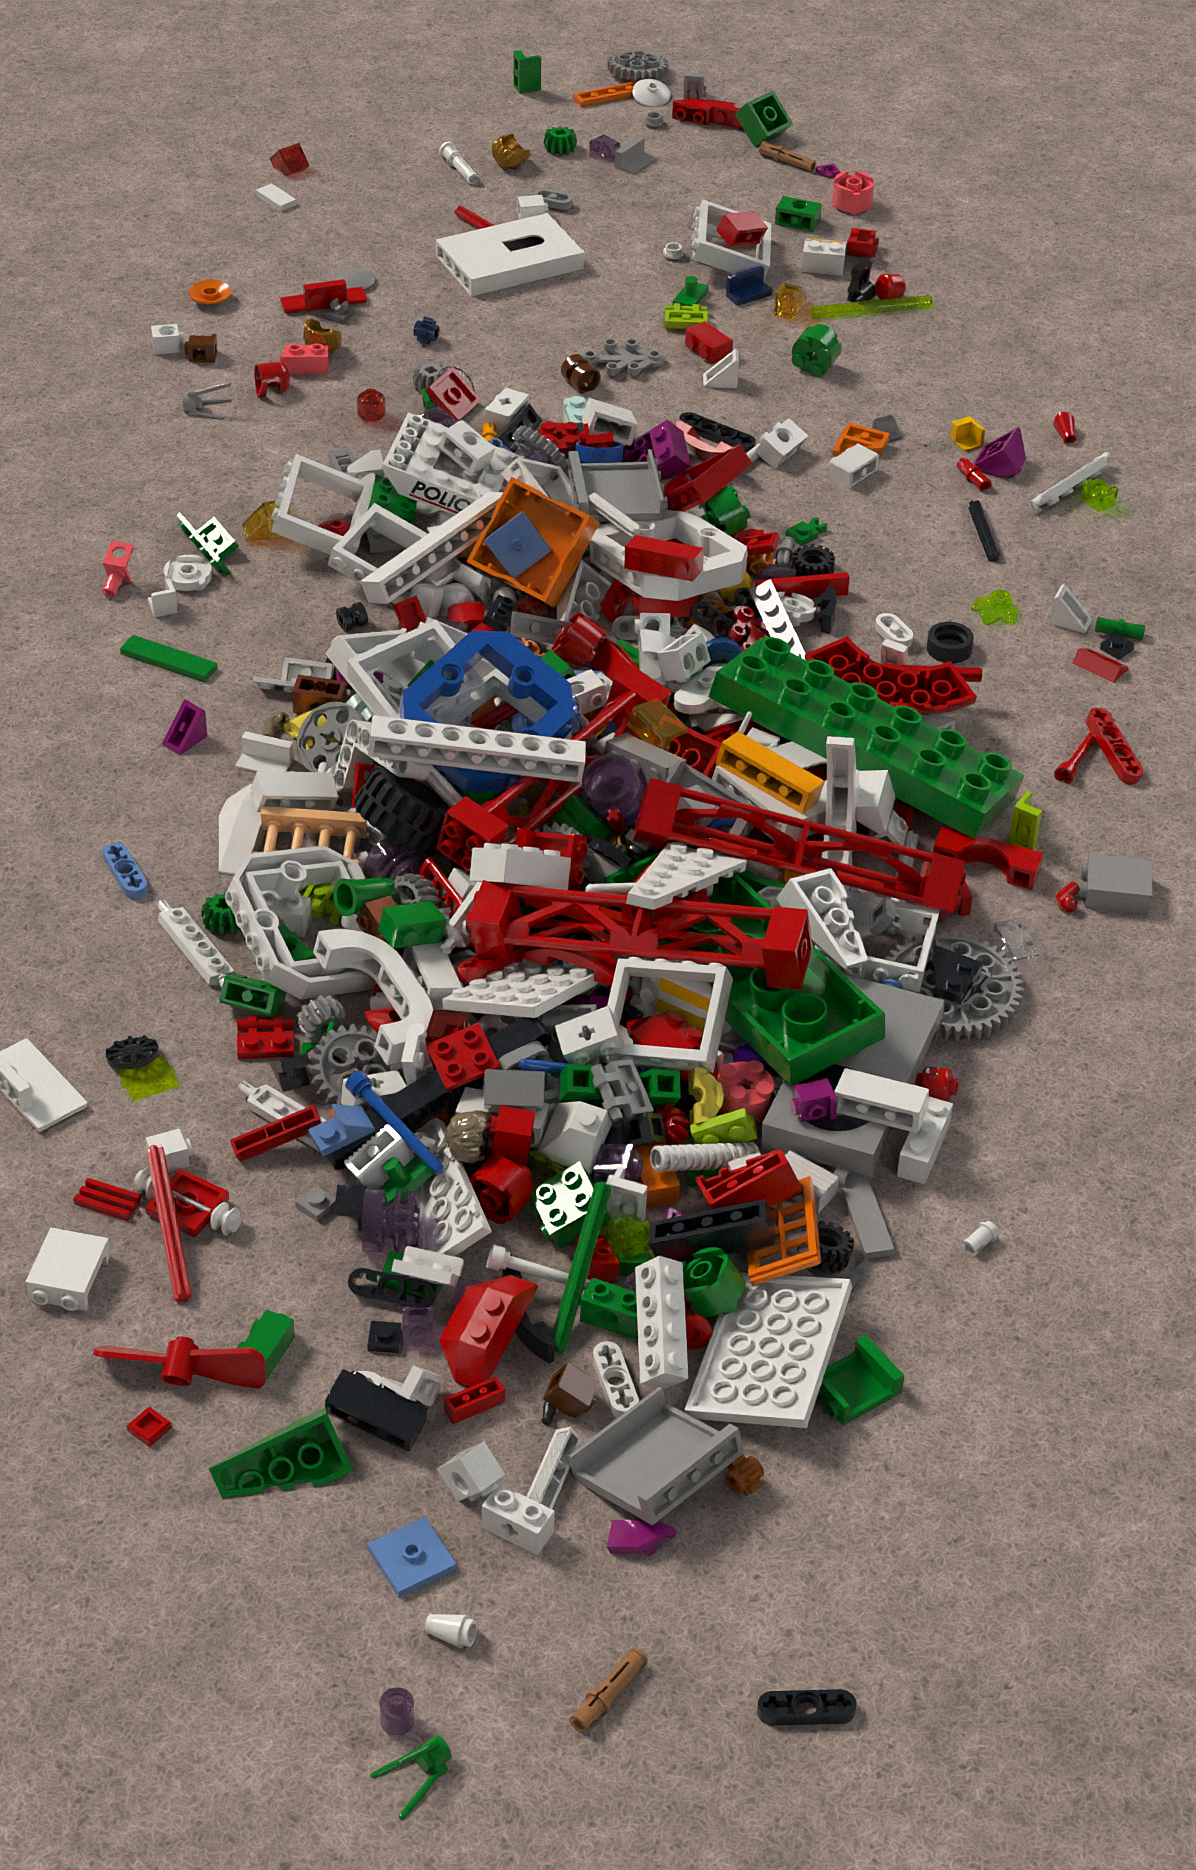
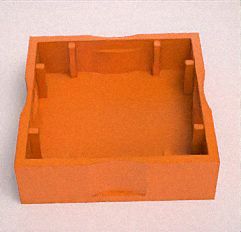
[466,477,600,608]

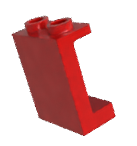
[515,828,588,891]

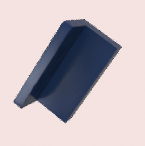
[726,266,773,306]

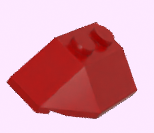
[625,1011,719,1081]
[439,1275,538,1388]

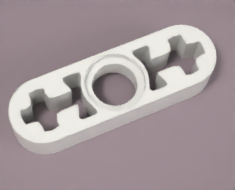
[593,1341,639,1418]

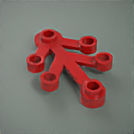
[729,606,771,651]

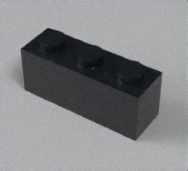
[325,1369,428,1452]

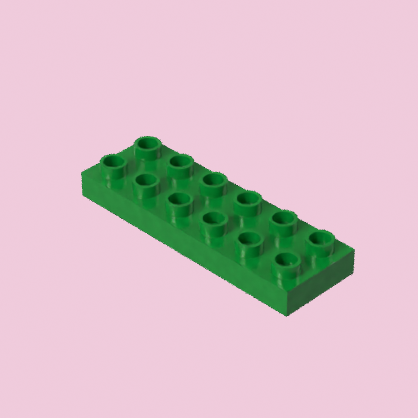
[708,637,1024,839]
[604,842,885,1086]

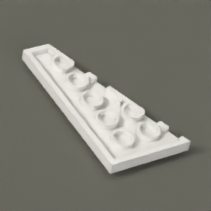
[626,842,747,910]
[415,1117,492,1256]

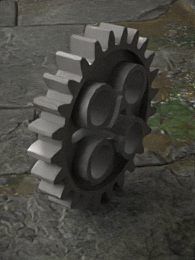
[607,50,669,81]
[513,425,569,480]
[309,1024,402,1105]

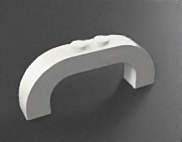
[313,929,433,1065]

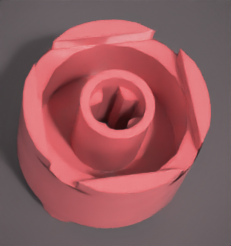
[832,171,874,215]
[717,1060,774,1125]

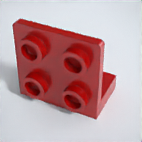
[426,1023,500,1091]

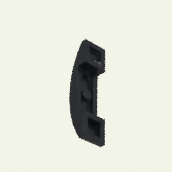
[502,1254,555,1363]

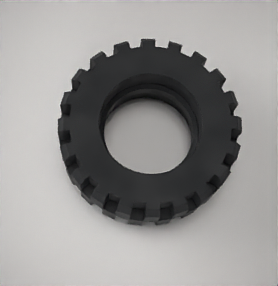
[354,765,450,856]

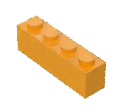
[715,731,825,814]

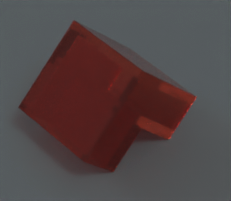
[269,143,310,177]
[425,1010,470,1044]

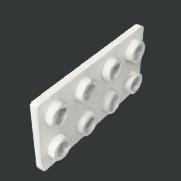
[0,1039,87,1132]

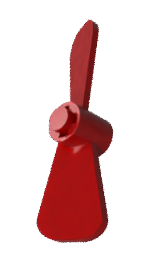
[93,1336,267,1389]

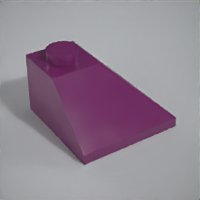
[972,427,1026,478]

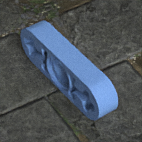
[103,843,148,899]

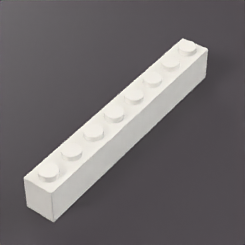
[360,492,503,604]

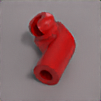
[1056,881,1080,913]

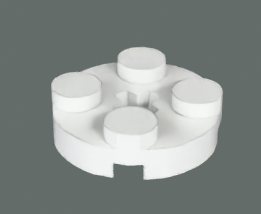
[164,555,212,591]
[778,592,816,626]

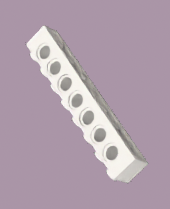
[368,715,586,783]

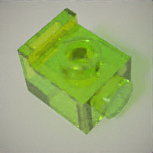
[1081,478,1119,512]
[605,1217,651,1259]

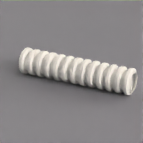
[650,1142,759,1172]

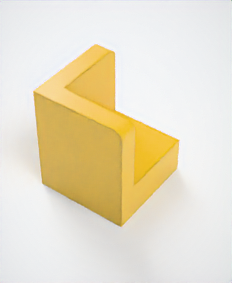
[950,416,985,452]

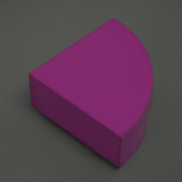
[816,164,841,179]

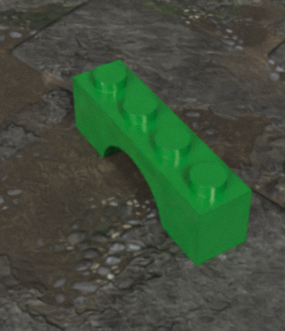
[559,1064,681,1109]

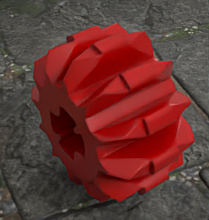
[655,1104,690,1146]

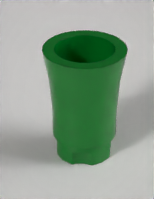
[333,877,396,916]

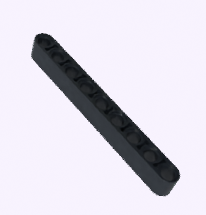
[325,1017,552,1170]

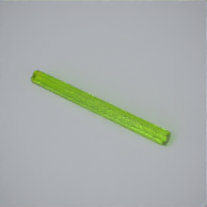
[810,295,933,318]

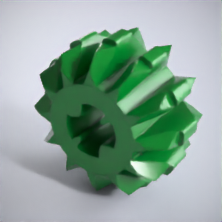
[544,126,577,156]
[201,892,241,936]

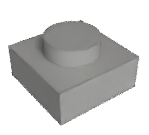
[295,1185,336,1222]

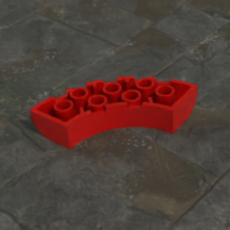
[804,636,977,715]

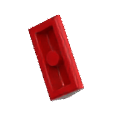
[1072,648,1129,683]

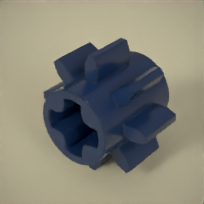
[413,316,440,344]

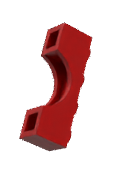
[933,826,1044,890]

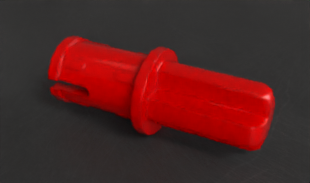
[956,458,992,491]

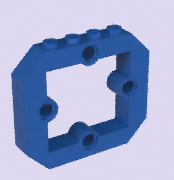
[399,631,574,792]

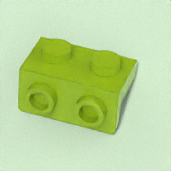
[690,1108,758,1145]

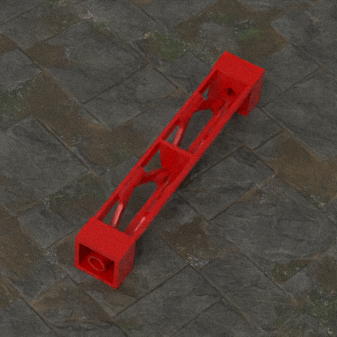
[436,665,672,872]
[632,778,967,923]
[466,880,813,990]

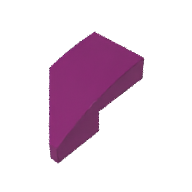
[607,1520,677,1557]

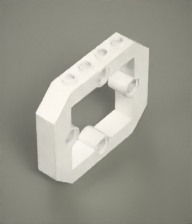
[590,510,748,601]
[225,846,377,1000]

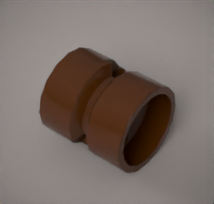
[561,354,601,394]

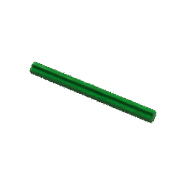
[551,1182,612,1352]

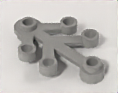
[582,338,665,376]

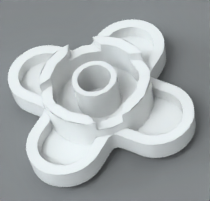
[665,663,730,714]

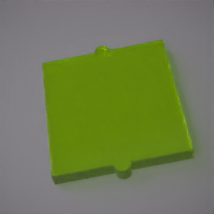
[116,1053,179,1101]

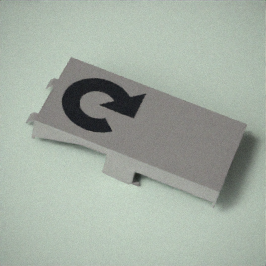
[761,974,945,1187]

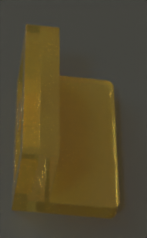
[629,699,688,752]

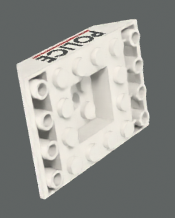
[382,412,533,515]

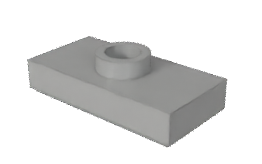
[540,1004,597,1034]

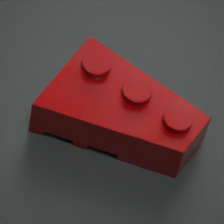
[695,1149,803,1209]

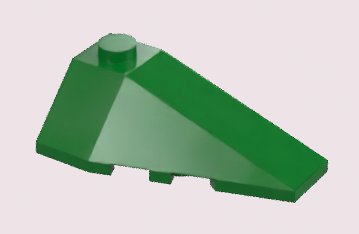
[209,1408,353,1498]

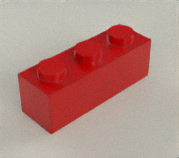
[444,1376,505,1424]

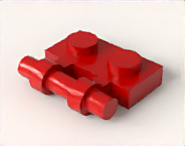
[237,1015,294,1059]

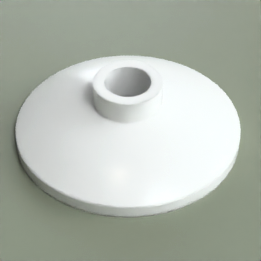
[632,79,670,107]

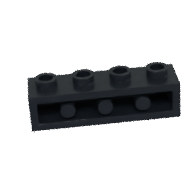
[649,1199,776,1263]

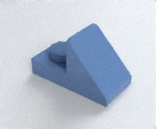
[309,1104,375,1157]

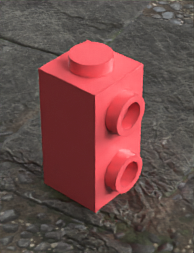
[280,343,329,374]

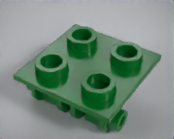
[368,475,417,524]

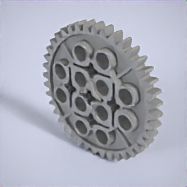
[885,931,1024,1041]

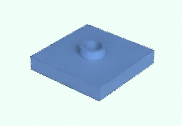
[484,511,552,578]
[367,1517,457,1598]

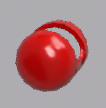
[254,362,290,397]

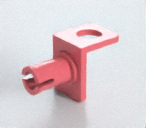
[102,541,134,597]

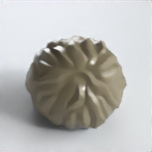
[445,1110,493,1163]

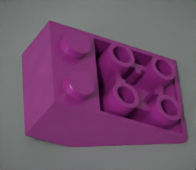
[617,420,691,480]

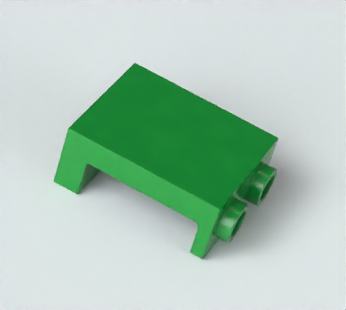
[817,1335,905,1426]

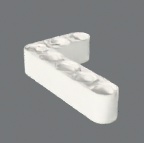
[333,720,430,794]

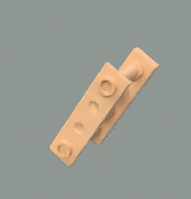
[253,806,368,864]

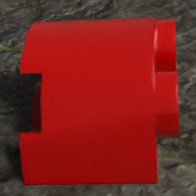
[847,228,879,258]
[444,602,488,634]

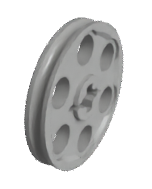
[297,702,366,772]

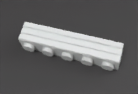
[527,1427,582,1509]

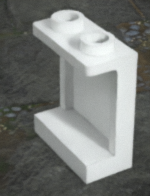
[26,1227,110,1311]

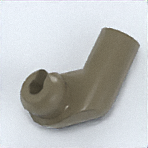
[262,712,290,738]

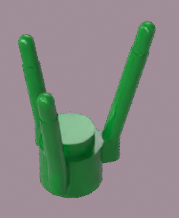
[371,1735,451,1820]

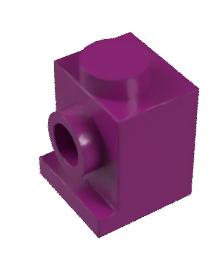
[790,1078,837,1122]

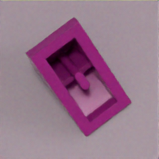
[162,699,207,755]

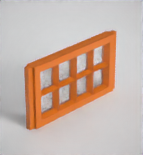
[747,1176,821,1286]

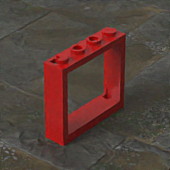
[664,444,752,512]

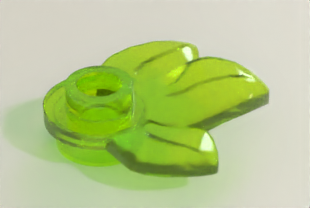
[971,590,1018,625]
[527,1151,566,1181]

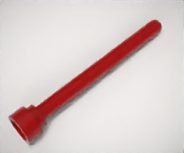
[1054,711,1112,784]

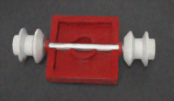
[134,1167,242,1237]

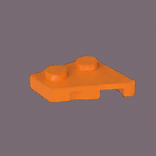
[832,422,890,456]

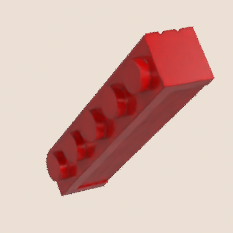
[230,1105,322,1162]

